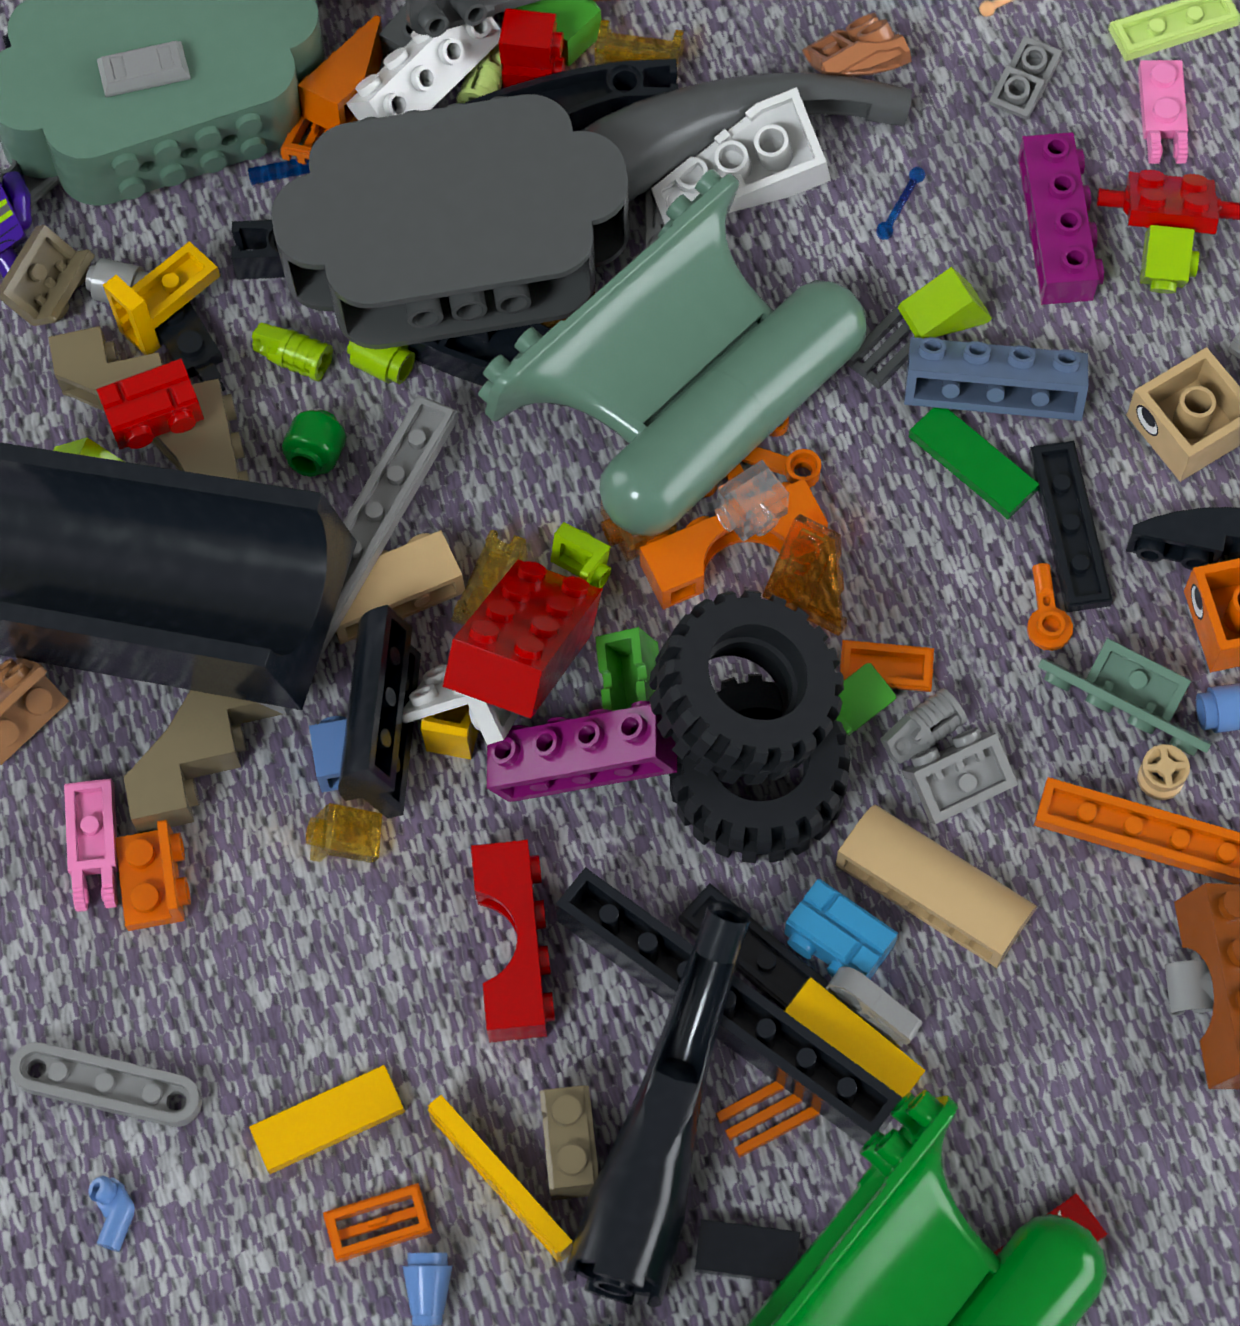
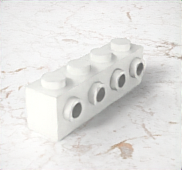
[346,17,501,121]

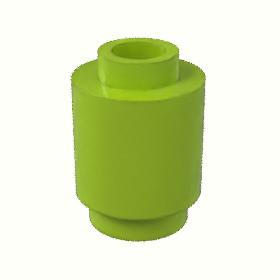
[347,341,415,384]

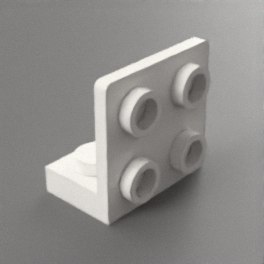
[402,665,519,745]

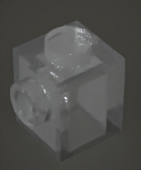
[715,460,789,542]

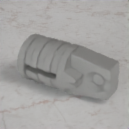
[880,688,967,764]

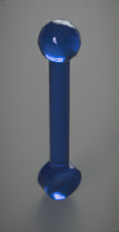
[876,167,926,240]

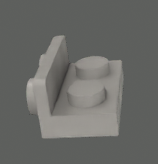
[901,728,1018,824]

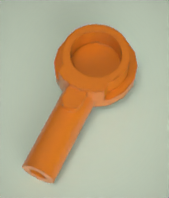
[1027,563,1073,651]

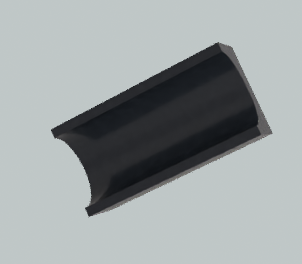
[0,442,357,710]

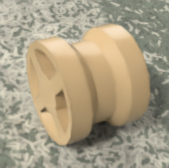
[1137,744,1190,800]

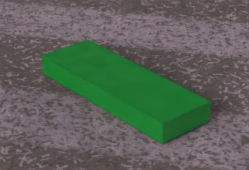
[908,407,1040,519]

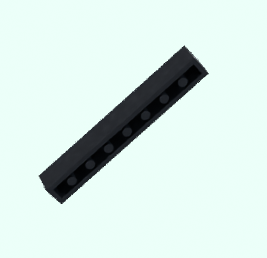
[556,867,902,1146]

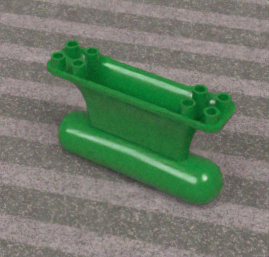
[746,1089,1107,1326]

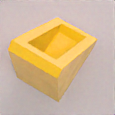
[421,704,478,760]

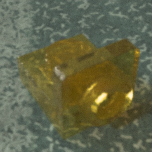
[306,803,382,863]

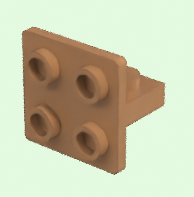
[0,658,69,765]

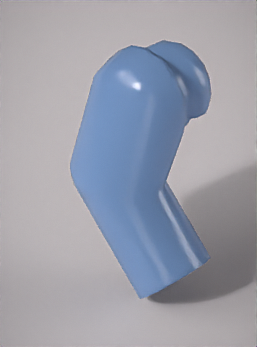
[89,1176,135,1252]

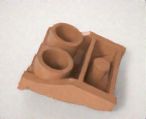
[802,13,912,77]

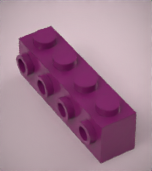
[1018,132,1104,305]
[486,701,677,802]

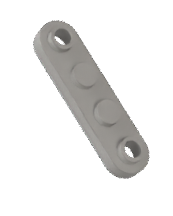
[10,1042,202,1127]

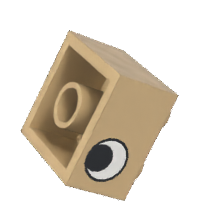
[1126,347,1240,482]

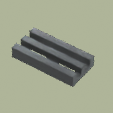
[846,300,916,389]

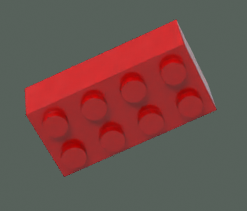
[443,559,602,719]

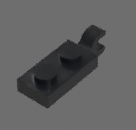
[155,302,226,391]

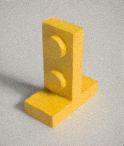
[103,241,220,355]

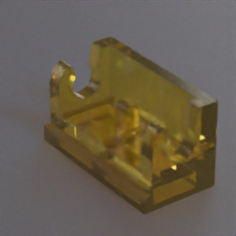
[594,20,685,81]
[451,530,528,625]

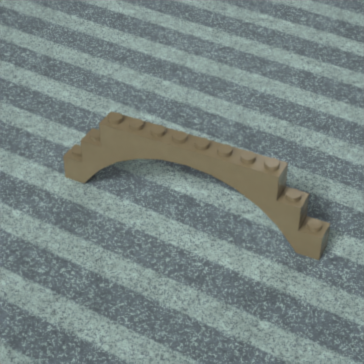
[48,326,283,833]

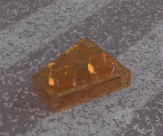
[762,514,847,636]

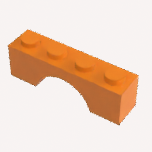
[640,479,828,610]

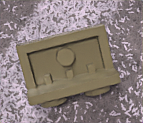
[0,224,95,326]

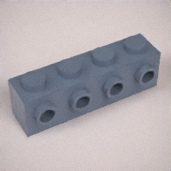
[904,337,1088,421]

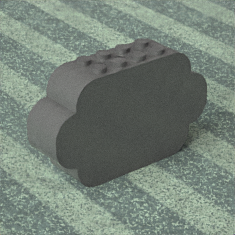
[271,94,630,349]

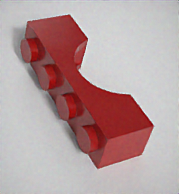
[471,840,555,1043]

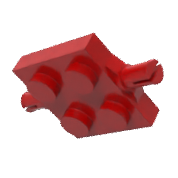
[1096,169,1240,235]

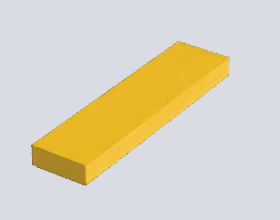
[428,1094,573,1262]

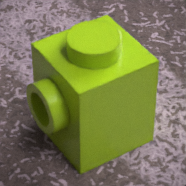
[1140,225,1199,294]

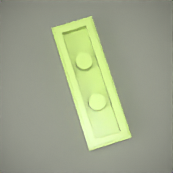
[1108,0,1240,62]

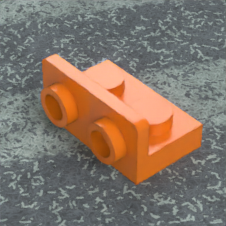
[115,819,191,931]

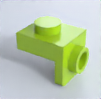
[550,522,611,589]

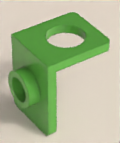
[835,663,896,736]

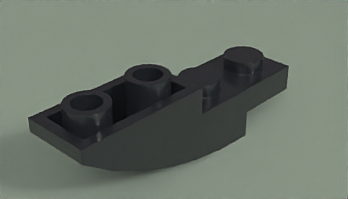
[1126,507,1240,570]

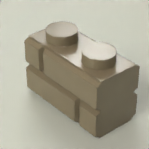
[540,1085,599,1201]

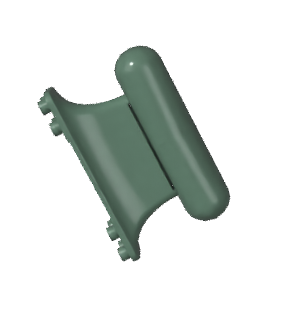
[478,169,867,537]

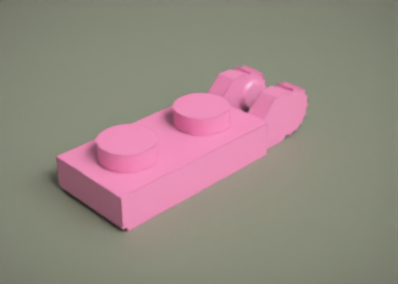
[1138,60,1188,164]
[64,778,119,912]

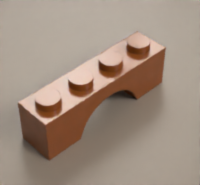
[1174,883,1240,1089]

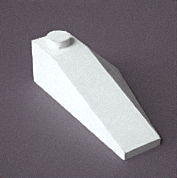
[651,87,831,224]

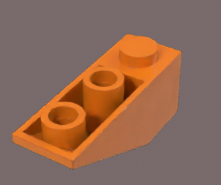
[298,15,383,130]

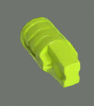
[252,322,333,382]

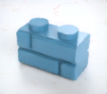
[784,878,898,979]

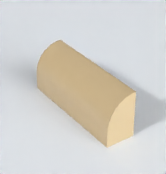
[835,804,1037,968]

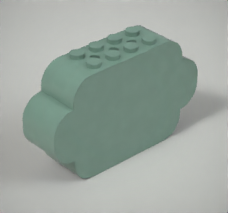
[0,0,326,206]

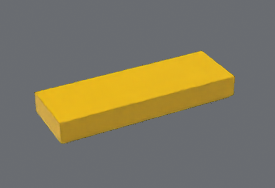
[783,977,926,1098]
[249,1065,405,1174]

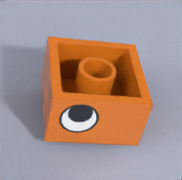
[1184,558,1240,673]

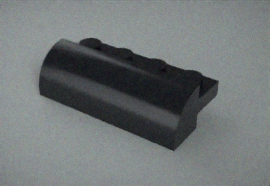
[338,605,421,818]

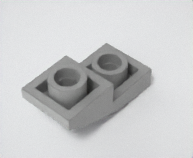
[989,36,1062,120]

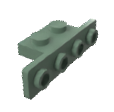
[1038,638,1212,756]

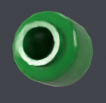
[282,410,347,477]

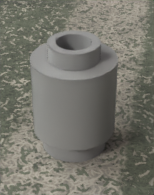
[86,258,149,303]

